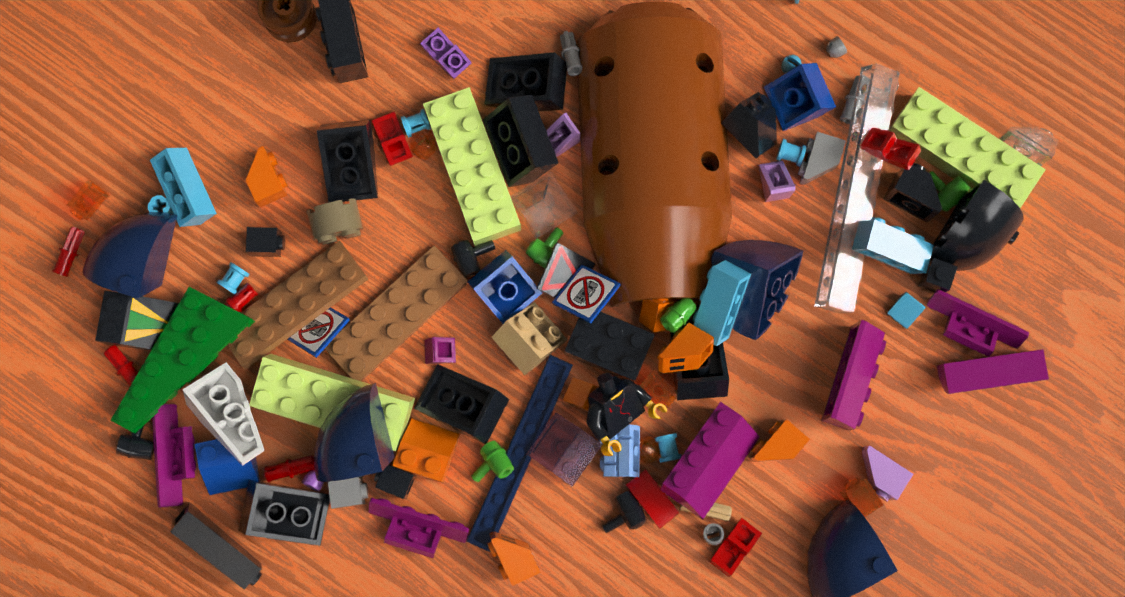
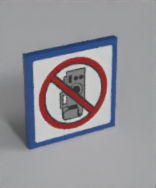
[552,265,621,323]
[287,307,350,358]

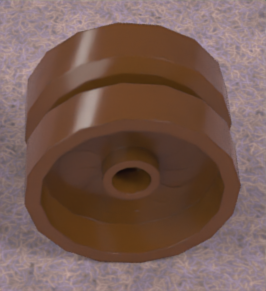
[257,0,317,43]

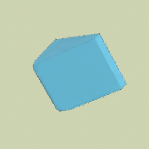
[887,292,925,329]

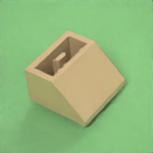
[491,302,568,375]

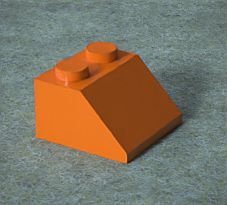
[392,419,460,483]

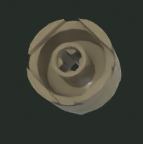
[307,199,363,245]

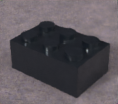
[315,0,369,83]
[483,95,559,187]
[564,311,655,383]

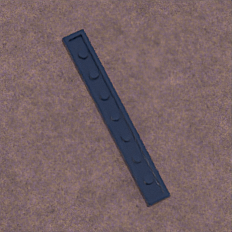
[466,355,573,552]

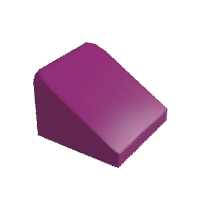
[424,337,456,364]

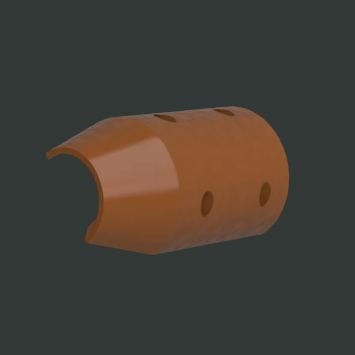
[576,1,732,307]

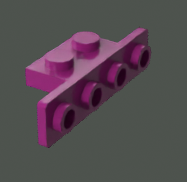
[927,289,1029,357]
[152,404,196,508]
[369,498,469,558]

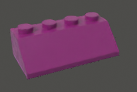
[821,320,886,431]
[660,401,759,520]

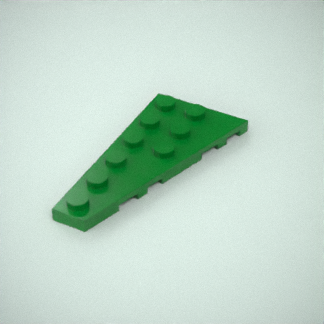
[110,287,255,433]

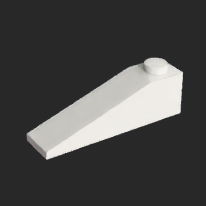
[182,362,264,466]

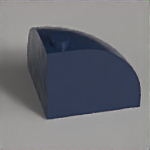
[83,212,177,298]
[711,240,804,340]
[314,383,395,482]
[807,500,898,597]

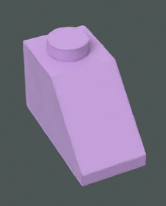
[862,446,913,502]

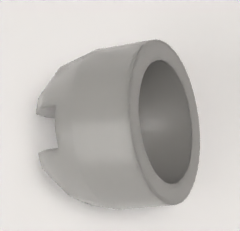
[826,36,847,58]
[703,523,724,545]

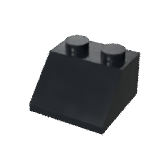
[722,92,777,158]
[883,163,942,222]

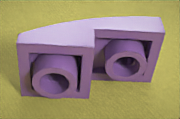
[420,27,472,79]

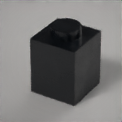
[246,227,285,257]
[918,258,958,292]
[374,465,416,499]

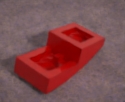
[372,111,413,166]
[860,126,921,170]
[626,469,679,529]
[708,518,762,577]

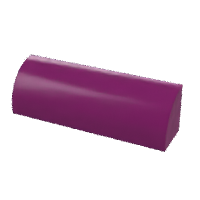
[937,349,1049,394]

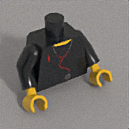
[586,373,667,456]

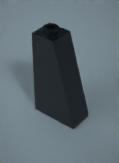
[170,502,262,590]

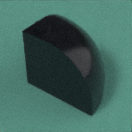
[930,180,1024,271]

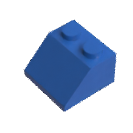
[764,63,836,131]
[468,250,542,324]
[195,439,260,495]

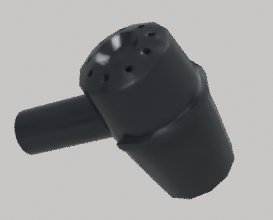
[451,240,495,278]
[115,426,154,460]
[602,490,647,533]

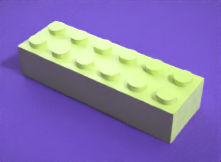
[423,87,521,246]
[888,87,1046,208]
[249,354,415,451]

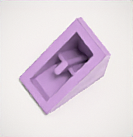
[546,113,580,157]
[759,161,795,202]

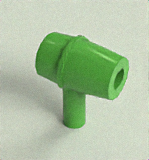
[929,171,971,212]
[526,227,563,268]
[660,298,697,335]
[471,441,514,482]

